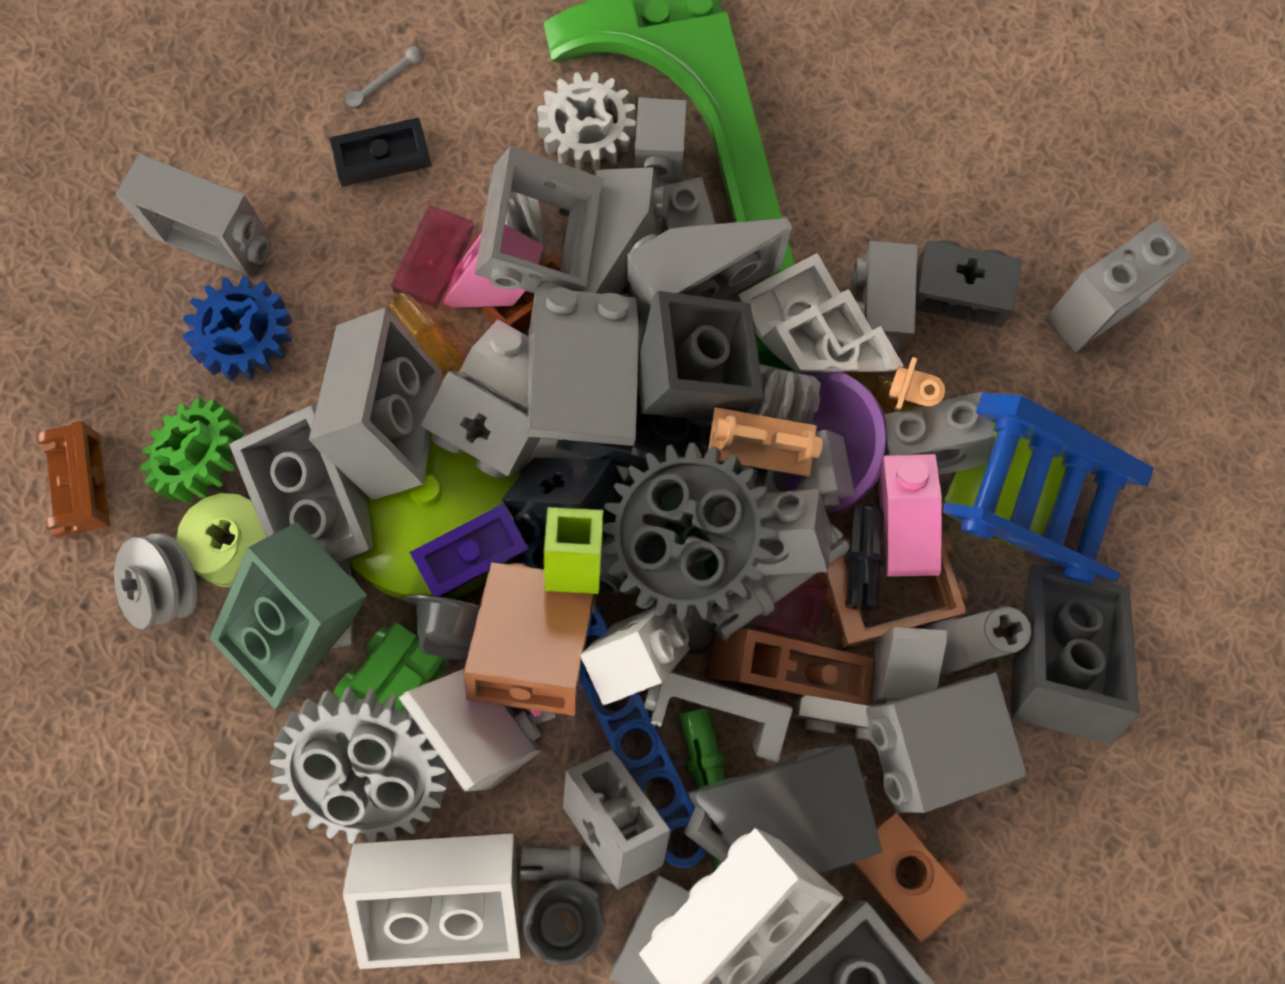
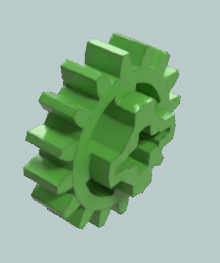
[140,398,244,504]

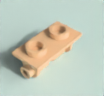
[888,357,945,412]
[708,407,823,477]

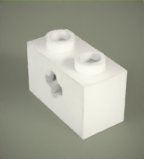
[580,606,690,705]

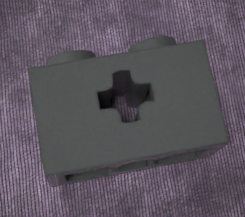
[915,240,1022,328]

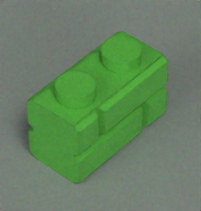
[334,621,451,711]

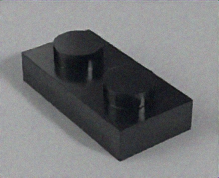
[329,117,432,187]

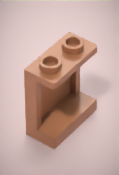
[464,562,596,716]

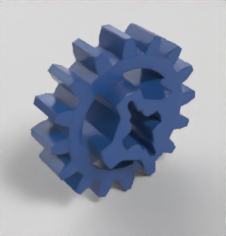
[183,276,293,381]

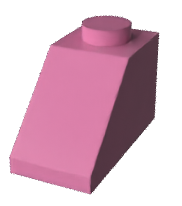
[443,225,544,308]
[878,454,942,577]

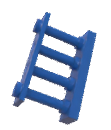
[942,393,1154,585]

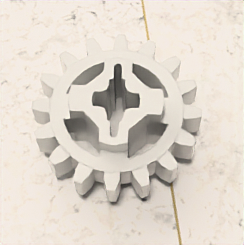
[537,72,636,171]

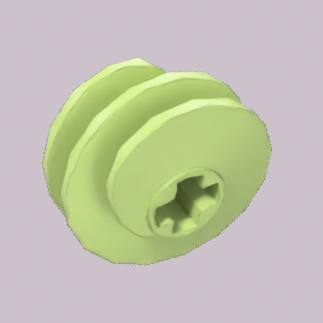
[176,493,266,587]

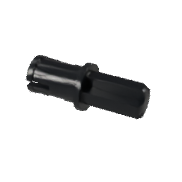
[844,506,886,611]

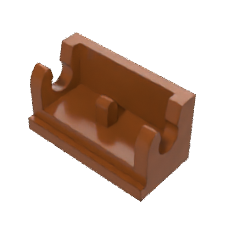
[37,421,110,537]

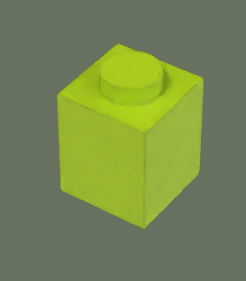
[544,507,603,594]

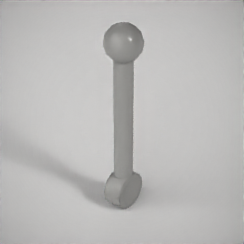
[346,46,423,109]

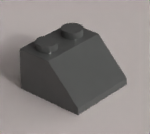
[638,291,764,421]

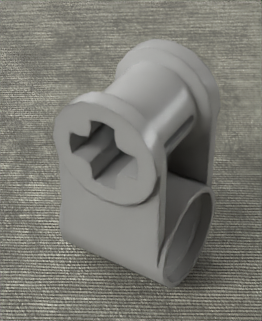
[923,607,1031,677]

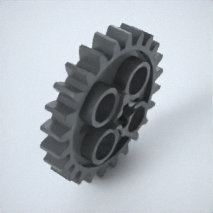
[601,443,779,622]

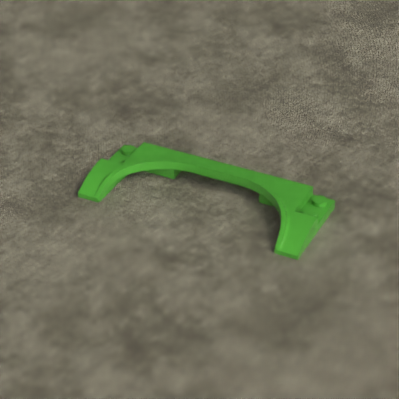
[543,0,796,397]

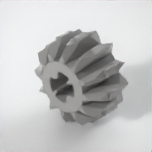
[746,364,821,424]

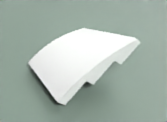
[733,253,903,373]

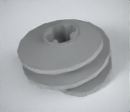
[114,533,197,630]

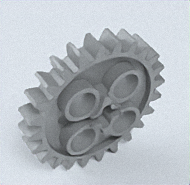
[270,687,450,844]

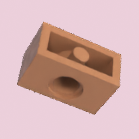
[850,812,969,943]

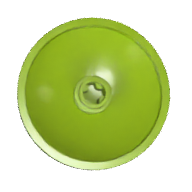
[347,433,526,600]

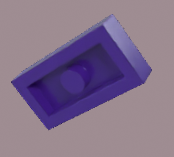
[410,503,529,598]

